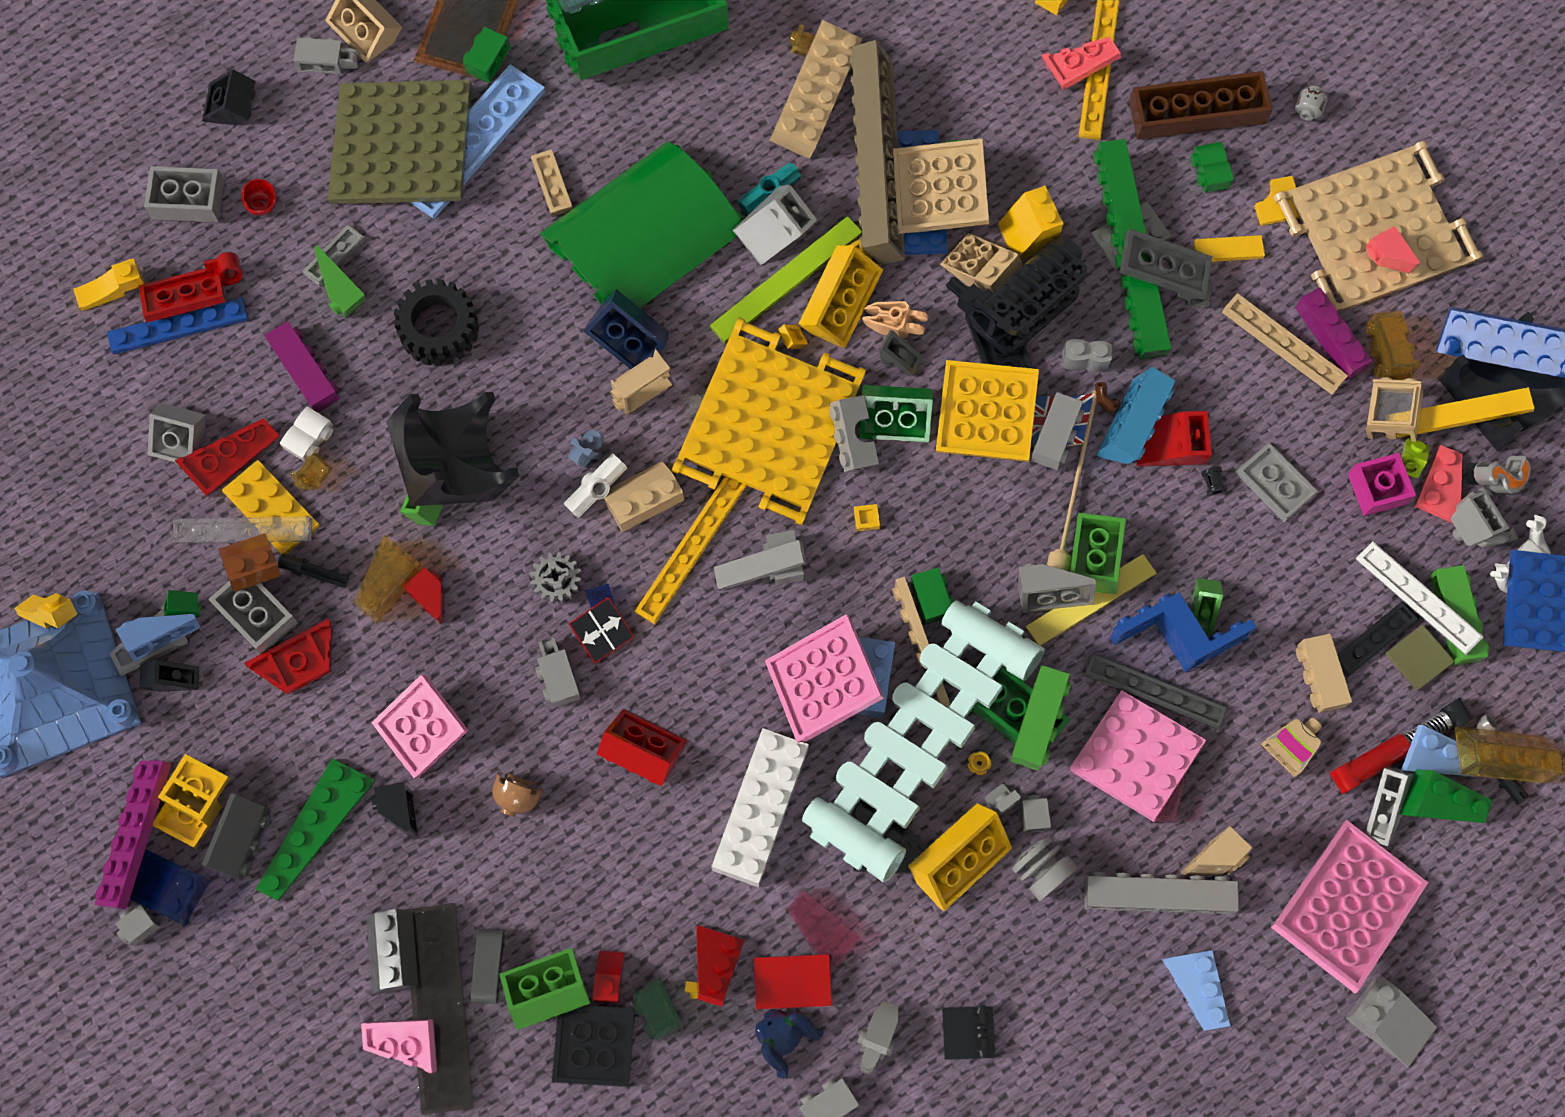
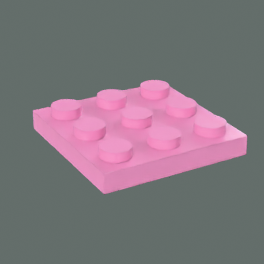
[372,675,469,779]

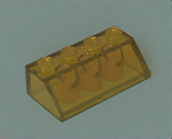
[1455,727,1565,784]

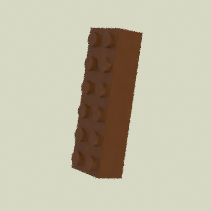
[1129,71,1273,140]

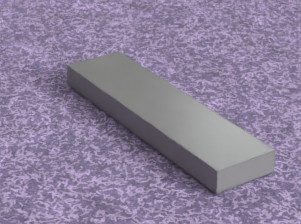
[714,540,807,590]

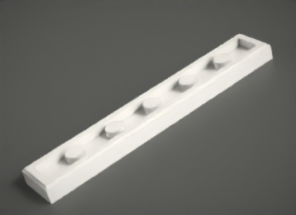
[1356,542,1483,655]

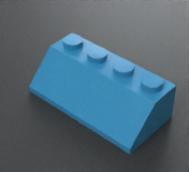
[1096,367,1175,464]

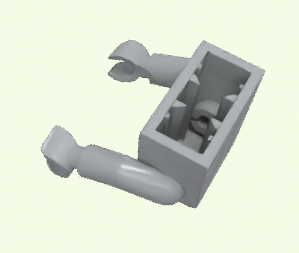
[1451,486,1518,548]

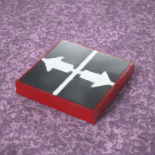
[568,597,634,664]

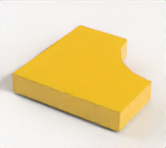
[1254,176,1300,226]

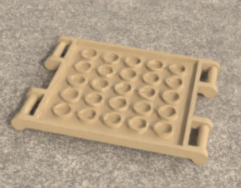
[1273,141,1484,313]

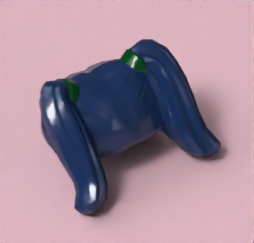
[755,1009,824,1079]

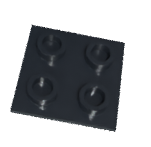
[942,1005,996,1060]

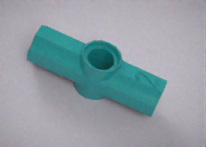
[737,162,801,216]

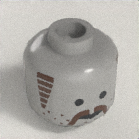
[1295,86,1328,121]

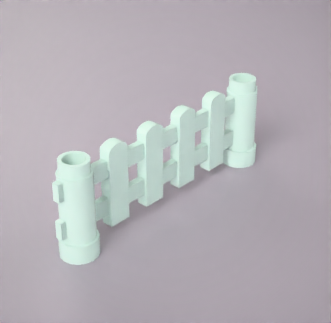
[802,600,1045,883]

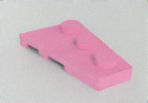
[361,1019,437,1073]

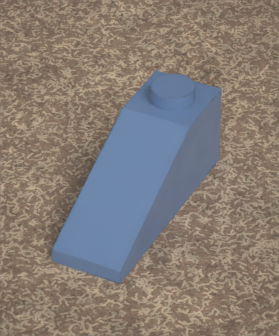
[116,614,201,662]

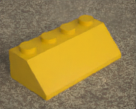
[798,245,883,349]
[908,803,1012,911]

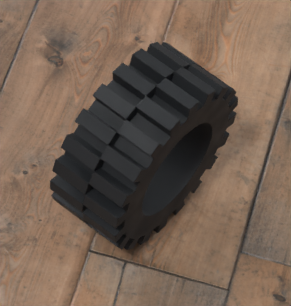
[394,279,479,366]

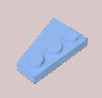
[1401,725,1483,777]
[1163,950,1230,1031]

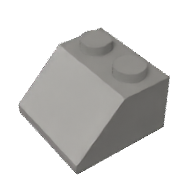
[148,403,206,463]

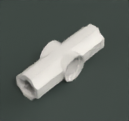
[563,453,627,518]

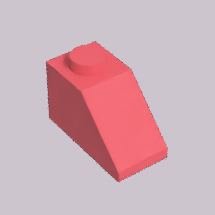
[1365,226,1420,273]

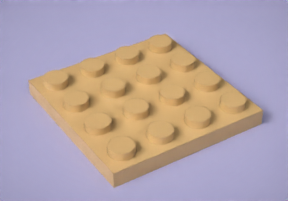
[893,138,989,234]

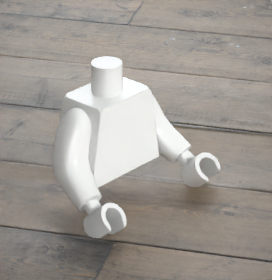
[1490,515,1551,593]

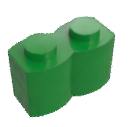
[1190,142,1233,193]

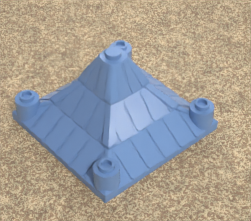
[0,590,142,778]

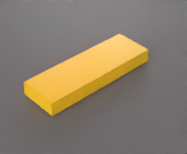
[1193,235,1265,262]

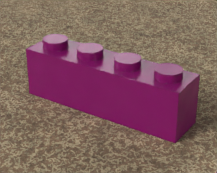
[1295,287,1372,381]
[264,321,340,413]

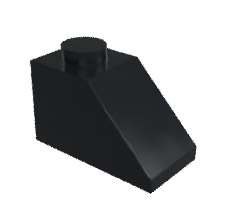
[139,659,199,692]

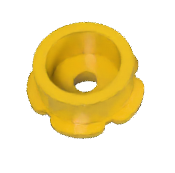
[968,751,992,775]

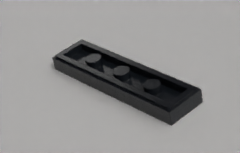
[1337,601,1419,677]

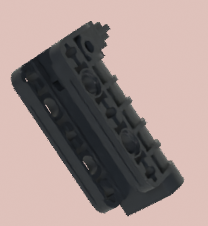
[946,236,1087,355]

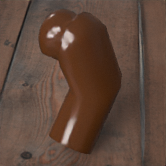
[1095,382,1121,413]

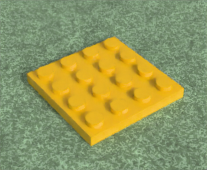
[936,360,1039,462]

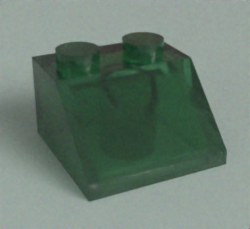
[632,978,684,1042]

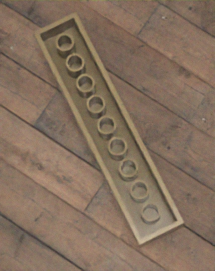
[850,40,905,265]

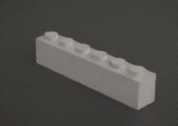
[1084,872,1239,914]

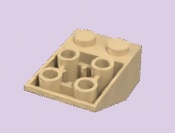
[941,233,1023,291]

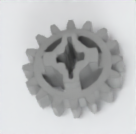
[530,552,582,604]

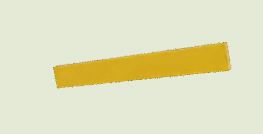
[1078,0,1120,140]
[635,477,747,625]

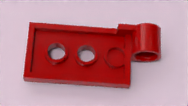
[138,252,243,323]

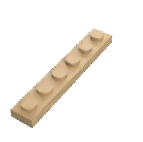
[1222,293,1348,395]
[892,576,951,708]

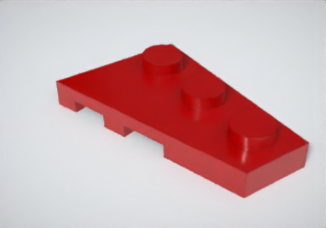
[696,925,744,1007]

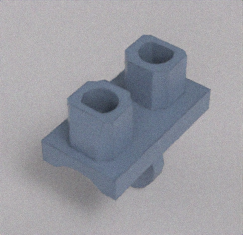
[568,430,603,468]

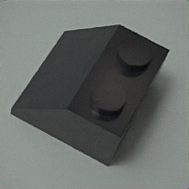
[202,69,256,125]
[371,782,419,840]

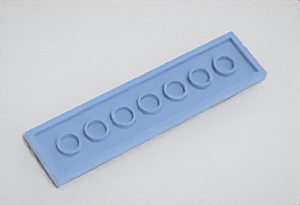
[410,64,545,219]

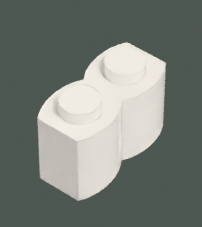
[280,406,333,463]

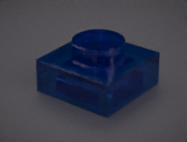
[585,583,615,608]

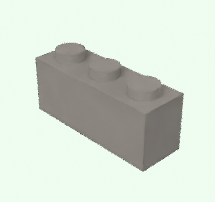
[1031,392,1085,470]

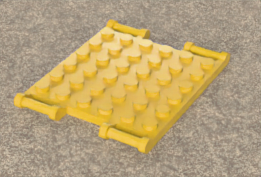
[671,317,867,526]

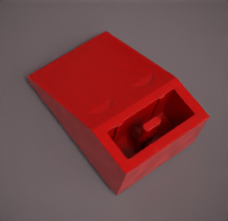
[1136,411,1212,466]

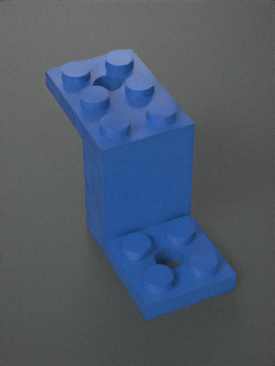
[1110,592,1257,673]

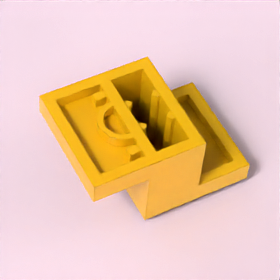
[152,754,230,849]

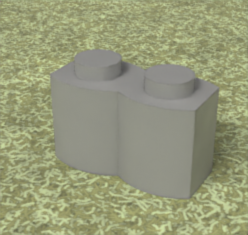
[1062,339,1112,372]

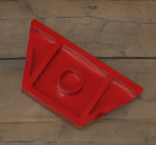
[245,619,332,695]

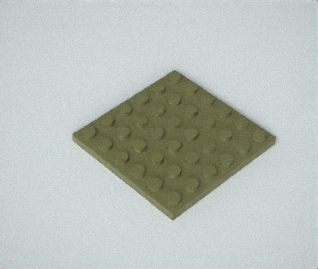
[328,80,472,204]

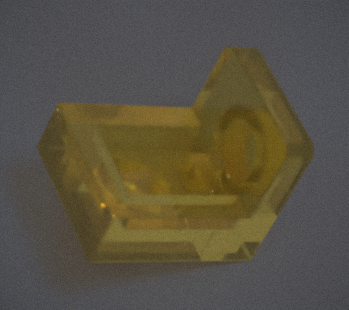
[789,24,815,57]
[289,453,332,490]

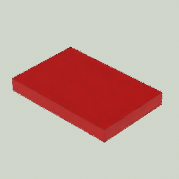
[754,954,832,1009]

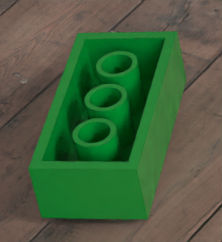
[971,666,1071,750]

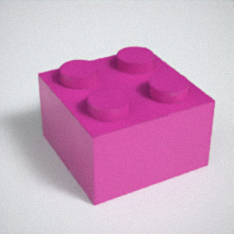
[1348,453,1416,516]

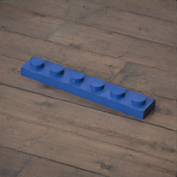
[107,297,248,355]

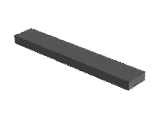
[1083,653,1228,731]

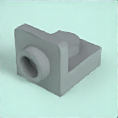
[984,784,1021,817]

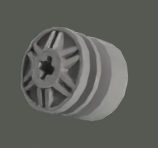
[1011,835,1079,902]

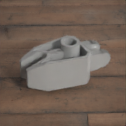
[857,1001,898,1074]

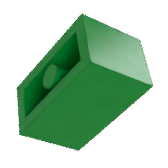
[463,27,511,84]
[910,567,954,625]

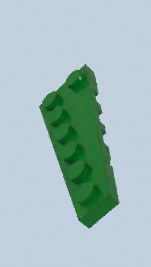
[256,758,375,901]

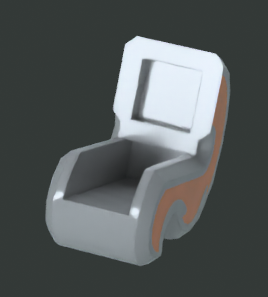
[1474,456,1531,494]

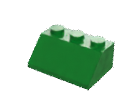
[860,385,933,442]

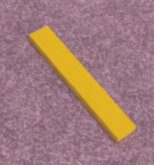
[1385,387,1534,440]

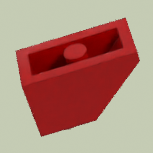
[404,567,444,624]
[592,951,625,1004]

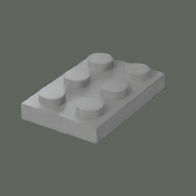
[1090,202,1172,270]

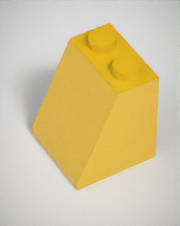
[998,186,1063,260]

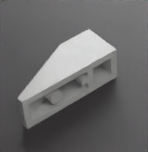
[1365,766,1414,846]

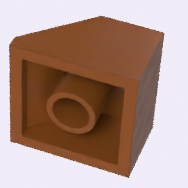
[218,533,281,592]

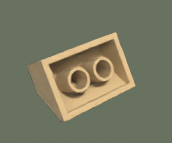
[325,0,402,63]
[603,461,684,532]
[1181,826,1252,876]

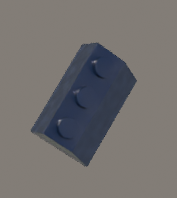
[583,289,669,369]

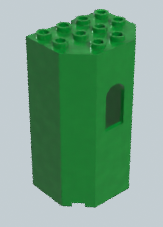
[545,0,728,80]

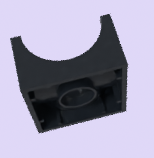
[1439,312,1565,451]
[386,392,520,506]

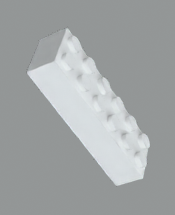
[712,728,809,887]

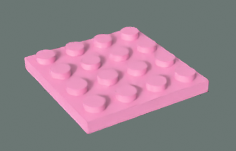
[765,614,884,743]
[1070,690,1206,822]

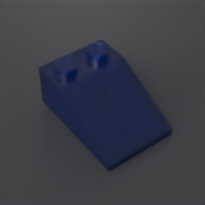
[130,849,210,926]

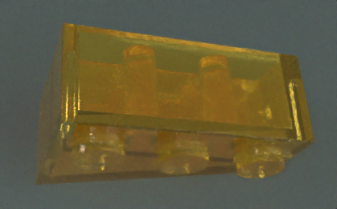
[1366,311,1421,380]
[354,535,423,624]

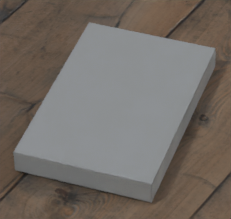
[1235,442,1319,523]

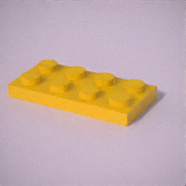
[222,460,320,554]

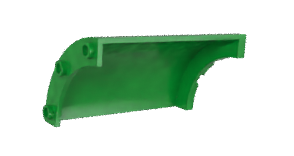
[540,141,744,308]

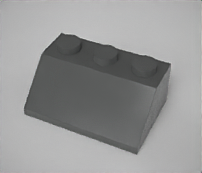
[202,793,271,881]
[366,909,419,995]

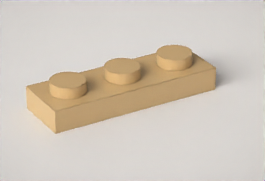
[531,149,573,217]

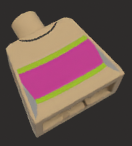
[1261,717,1322,777]

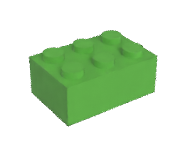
[1070,513,1126,594]
[500,948,590,1030]

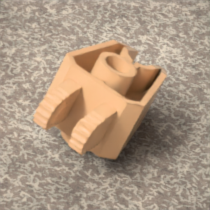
[862,301,928,340]

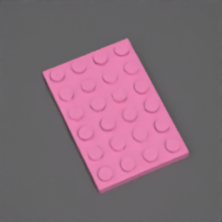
[1271,820,1428,993]

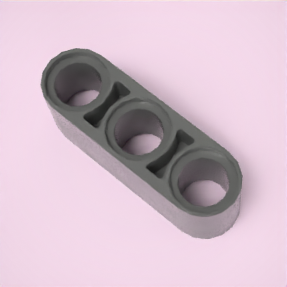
[471,929,505,1004]

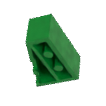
[1399,769,1493,823]

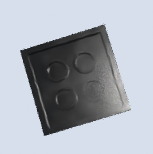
[552,1006,635,1087]

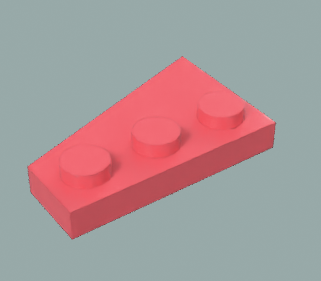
[1042,37,1121,90]
[1414,445,1462,523]

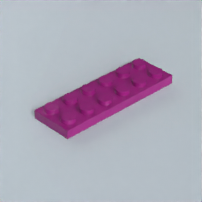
[94,761,171,910]

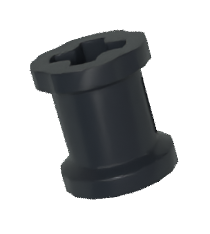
[1201,466,1228,496]

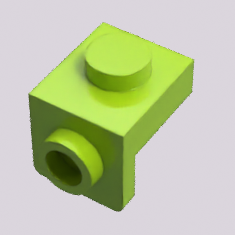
[1402,438,1430,478]

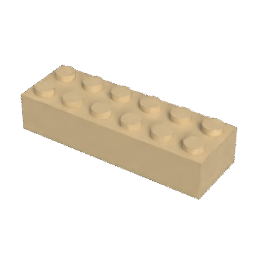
[769,20,862,158]

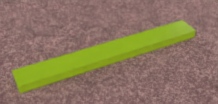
[710,216,862,344]

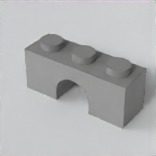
[829,395,879,472]

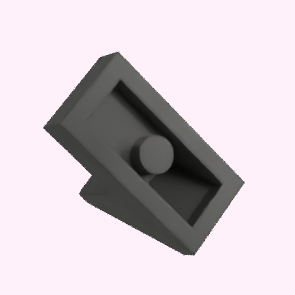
[879,330,923,376]

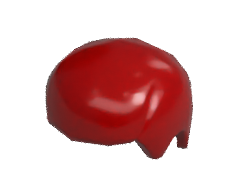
[242,178,277,216]

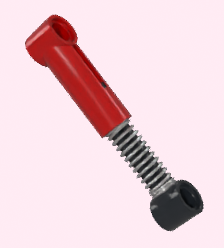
[1329,698,1474,794]

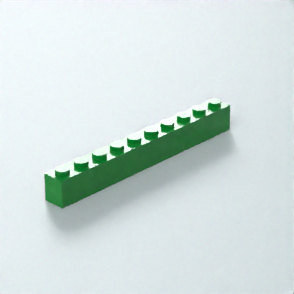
[1093,139,1171,360]

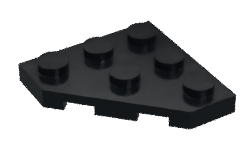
[853,799,927,874]

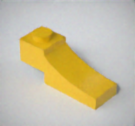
[73,258,145,311]
[15,593,77,629]

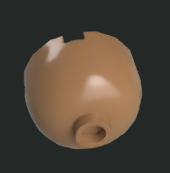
[492,772,543,816]

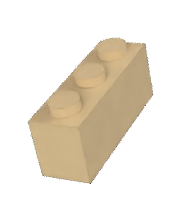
[1296,634,1352,713]

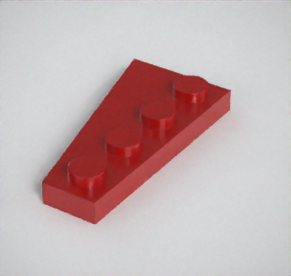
[175,418,280,497]

